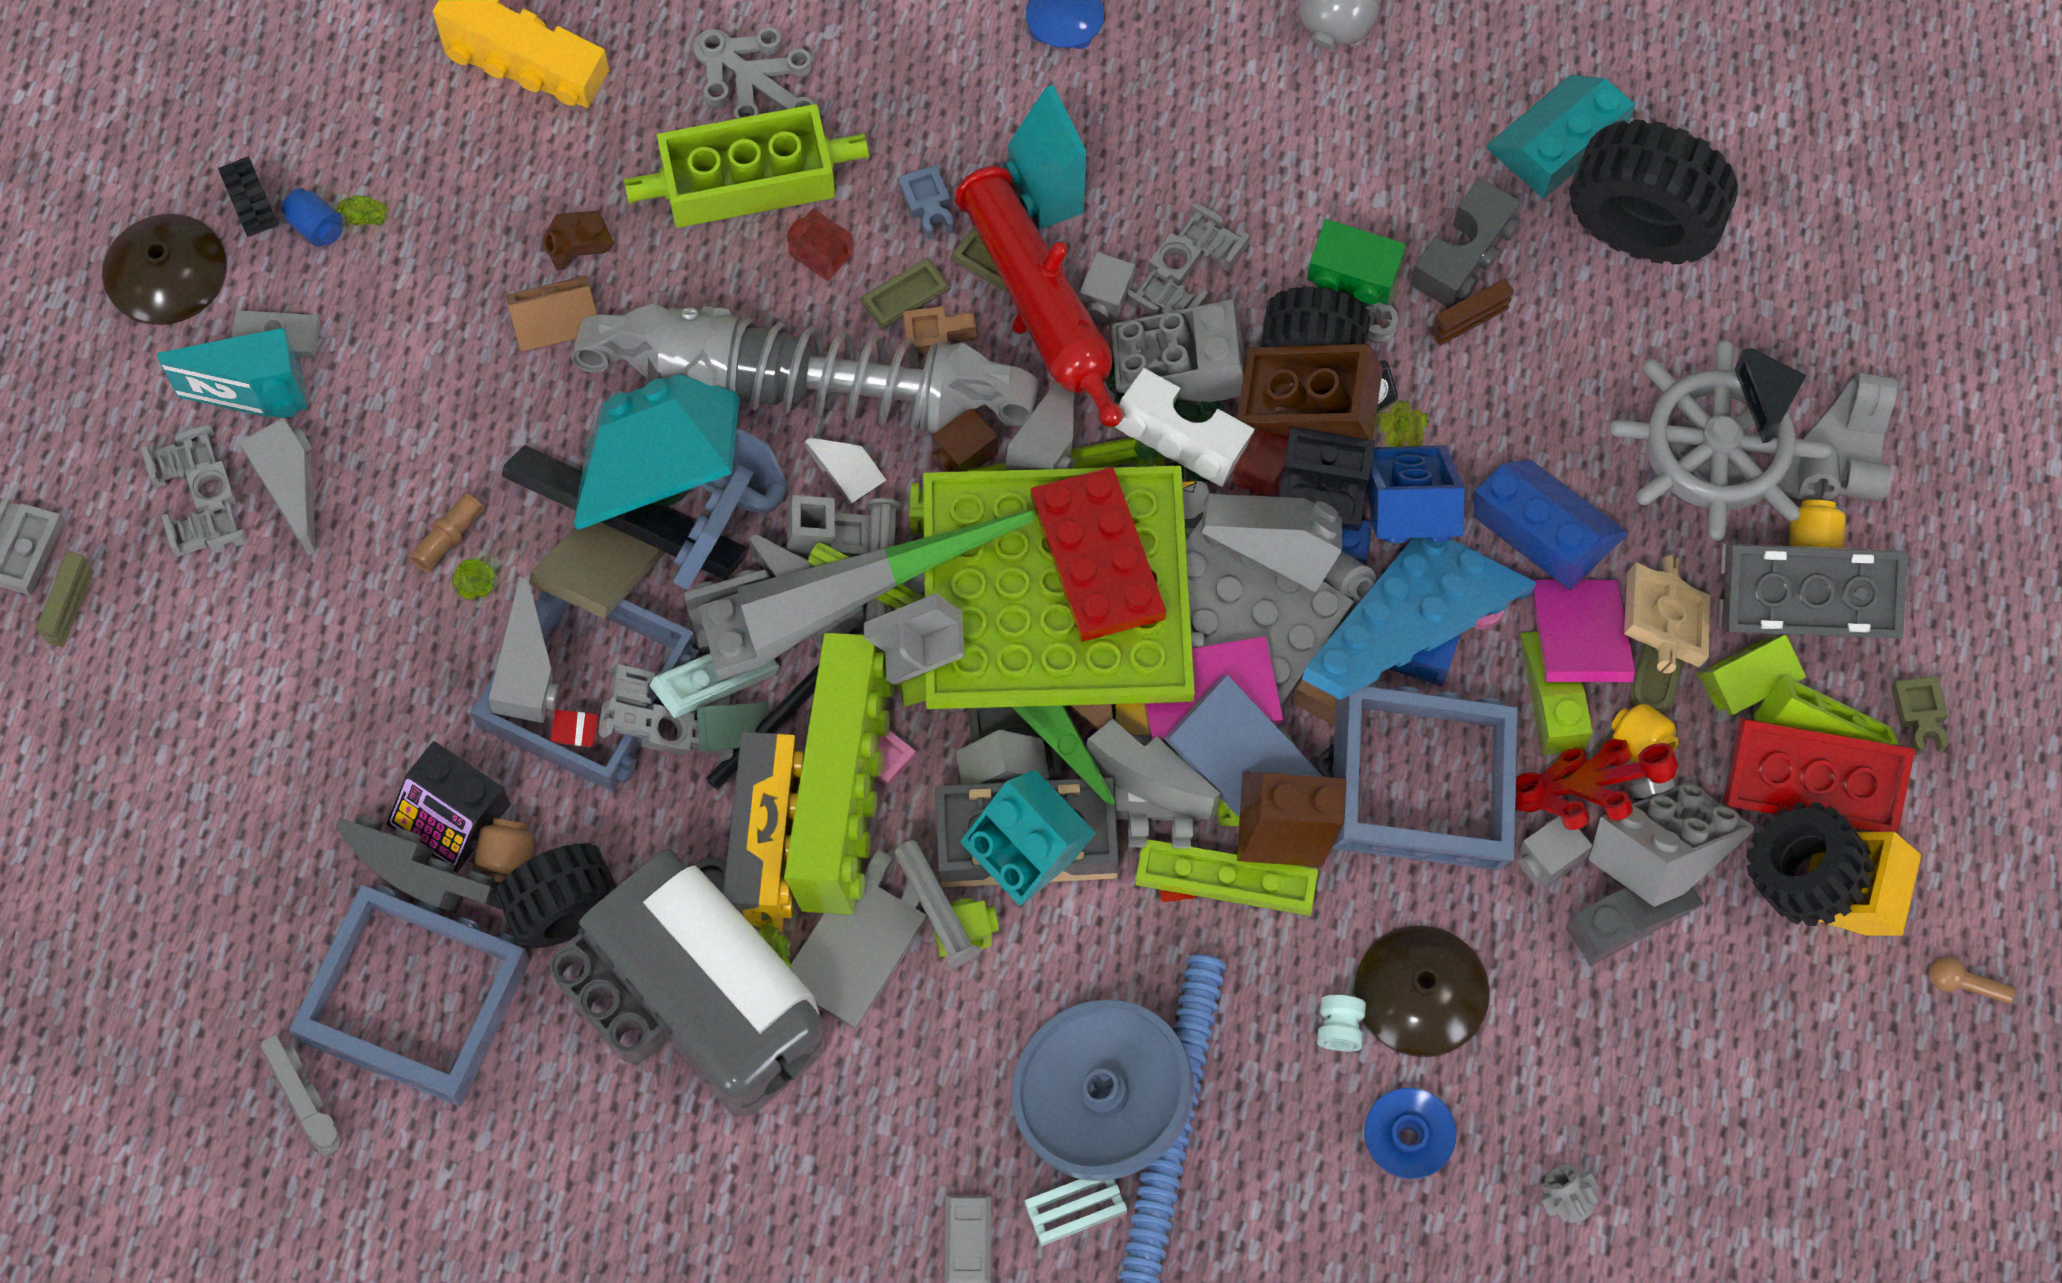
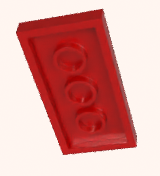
[1030,467,1166,642]
[1723,717,1916,834]

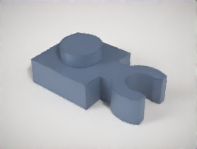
[898,165,953,240]

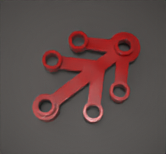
[1515,738,1678,830]

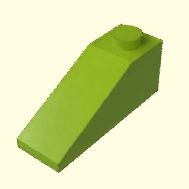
[1520,631,1593,755]
[1754,675,1899,745]

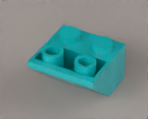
[960,769,1096,906]

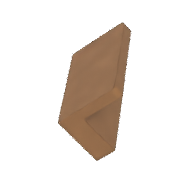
[506,275,597,351]

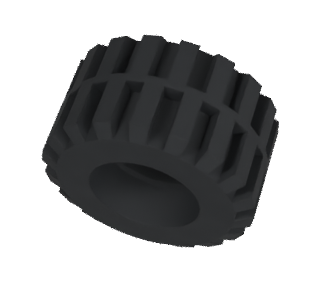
[1260,287,1370,347]
[1746,802,1873,926]
[496,843,617,948]

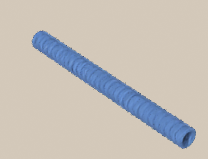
[1119,954,1226,1283]

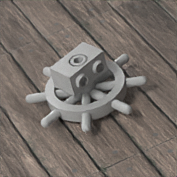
[1609,340,1832,541]

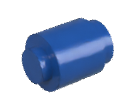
[281,188,343,247]

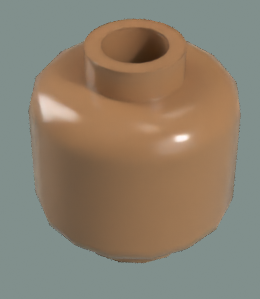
[475,818,536,883]

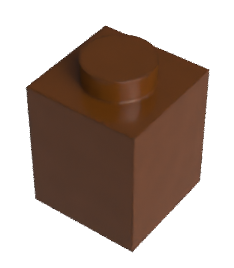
[931,409,998,472]

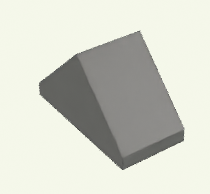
[956,730,1049,785]

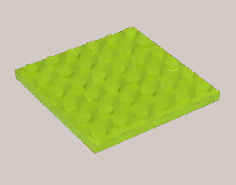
[923,466,1195,709]

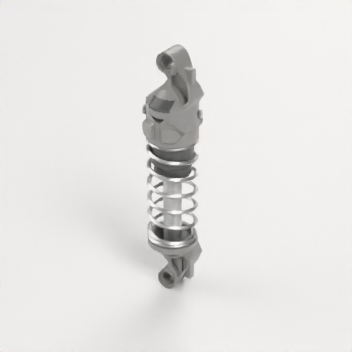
[571,304,1039,434]

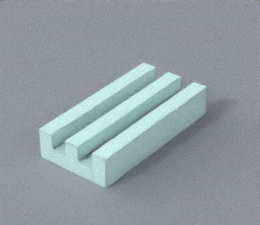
[1025,1179,1127,1246]

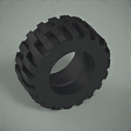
[1569,119,1739,265]

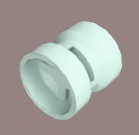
[1317,995,1366,1052]

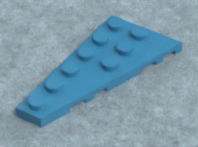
[1302,537,1537,700]

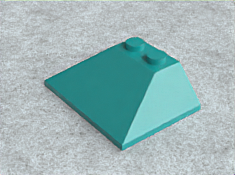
[573,374,740,530]

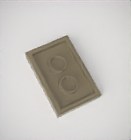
[529,522,666,619]

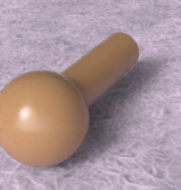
[1929,956,2017,1005]

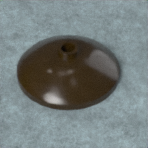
[102,214,227,325]
[1355,926,1490,1057]

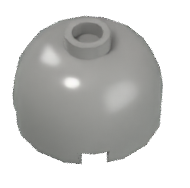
[1298,0,1381,49]

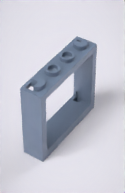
[471,591,699,792]
[1331,682,1518,870]
[289,885,530,1107]

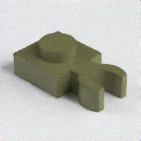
[1891,676,1948,755]

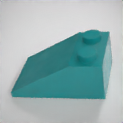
[1003,85,1086,230]

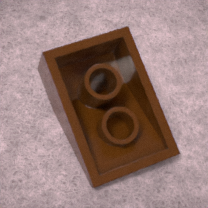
[1237,344,1383,440]

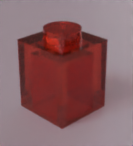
[787,208,853,281]
[1233,430,1288,497]

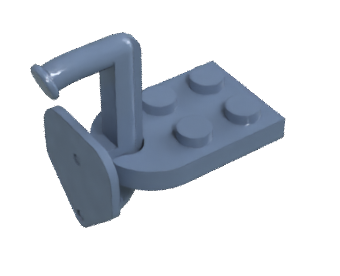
[673,429,789,591]

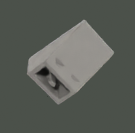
[1111,299,1246,403]
[1589,782,1754,907]

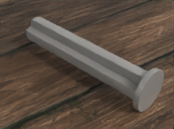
[865,498,901,622]
[895,840,981,968]

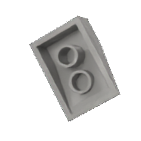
[1201,494,1342,592]

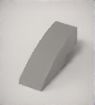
[1086,718,1221,820]

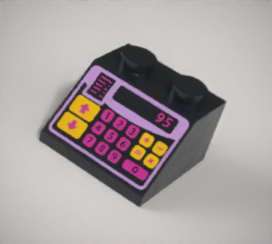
[386,741,511,873]

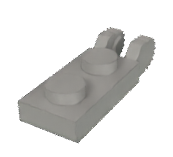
[260,1035,341,1158]

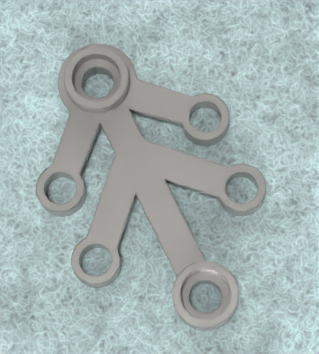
[693,27,820,119]

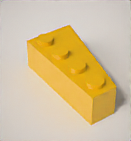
[433,0,609,108]

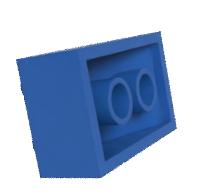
[1367,445,1465,543]

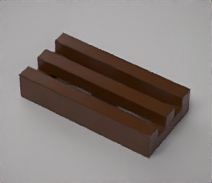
[1431,278,1514,346]

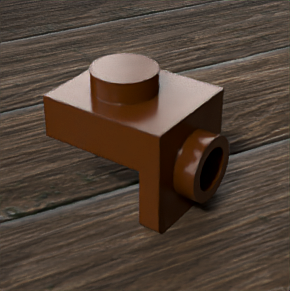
[543,211,614,270]

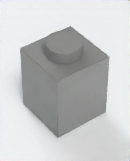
[1079,252,1135,323]
[1517,816,1593,888]

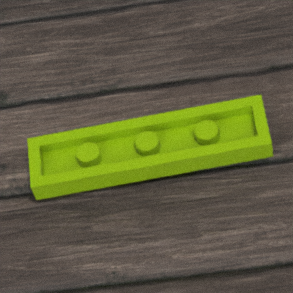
[1135,839,1318,916]

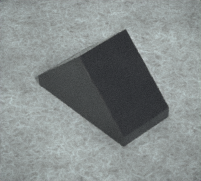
[1734,348,1807,443]

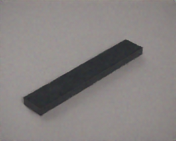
[502,445,748,580]

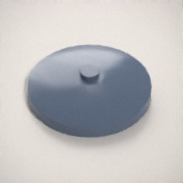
[1012,999,1194,1181]

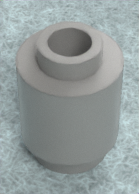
[1323,552,1376,606]

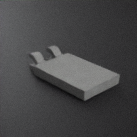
[789,849,928,1031]

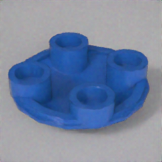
[1026,0,1104,49]

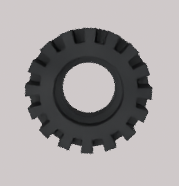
[218,156,278,237]

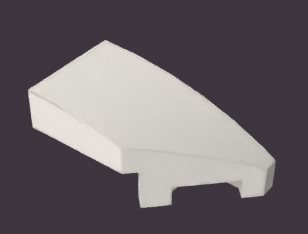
[803,438,886,505]

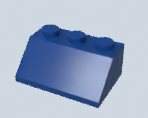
[1474,459,1627,590]

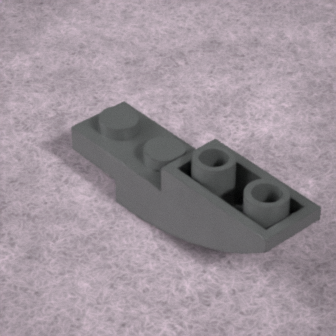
[336,815,501,913]

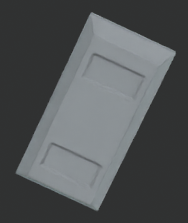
[944,1195,992,1283]

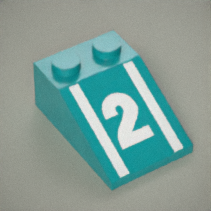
[157,327,308,418]

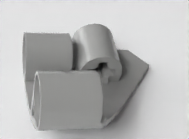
[1778,372,1898,502]

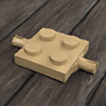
[1624,555,1710,673]

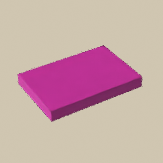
[1532,580,1635,682]
[1144,636,1283,743]

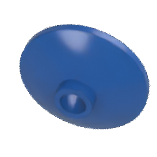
[1364,1088,1457,1179]

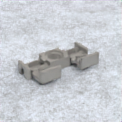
[1127,203,1250,316]
[140,425,248,557]
[598,664,734,764]

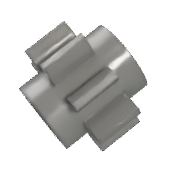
[1540,1165,1600,1223]

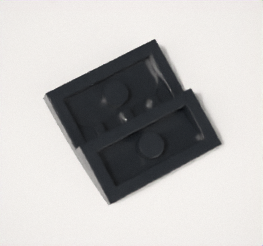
[1278,427,1375,531]

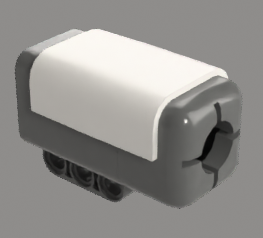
[550,849,826,1116]

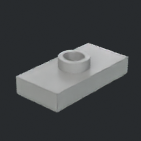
[231,310,321,359]

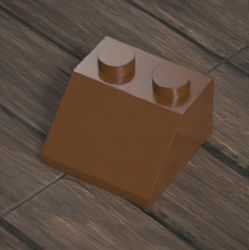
[1237,772,1346,867]

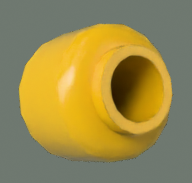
[1789,500,1846,548]
[1611,704,1679,763]

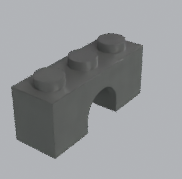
[1410,177,1521,308]

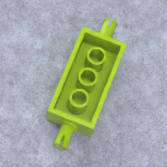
[624,104,869,228]

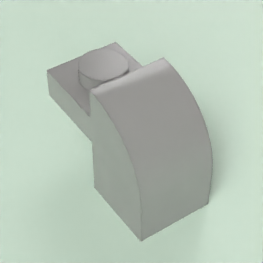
[787,495,870,560]

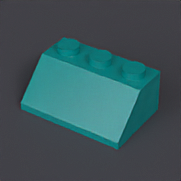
[1486,75,1635,199]

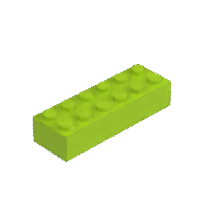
[784,633,895,915]

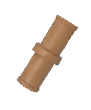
[409,493,485,573]

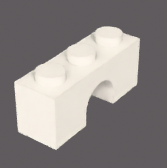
[1115,368,1255,487]

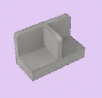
[864,593,965,685]

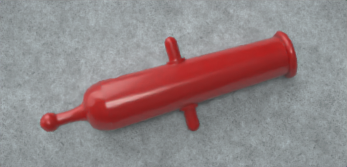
[955,165,1123,428]

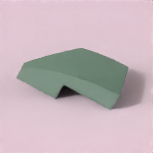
[697,702,769,751]

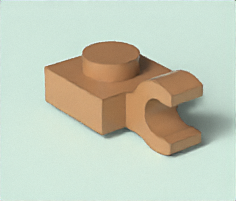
[903,306,978,356]

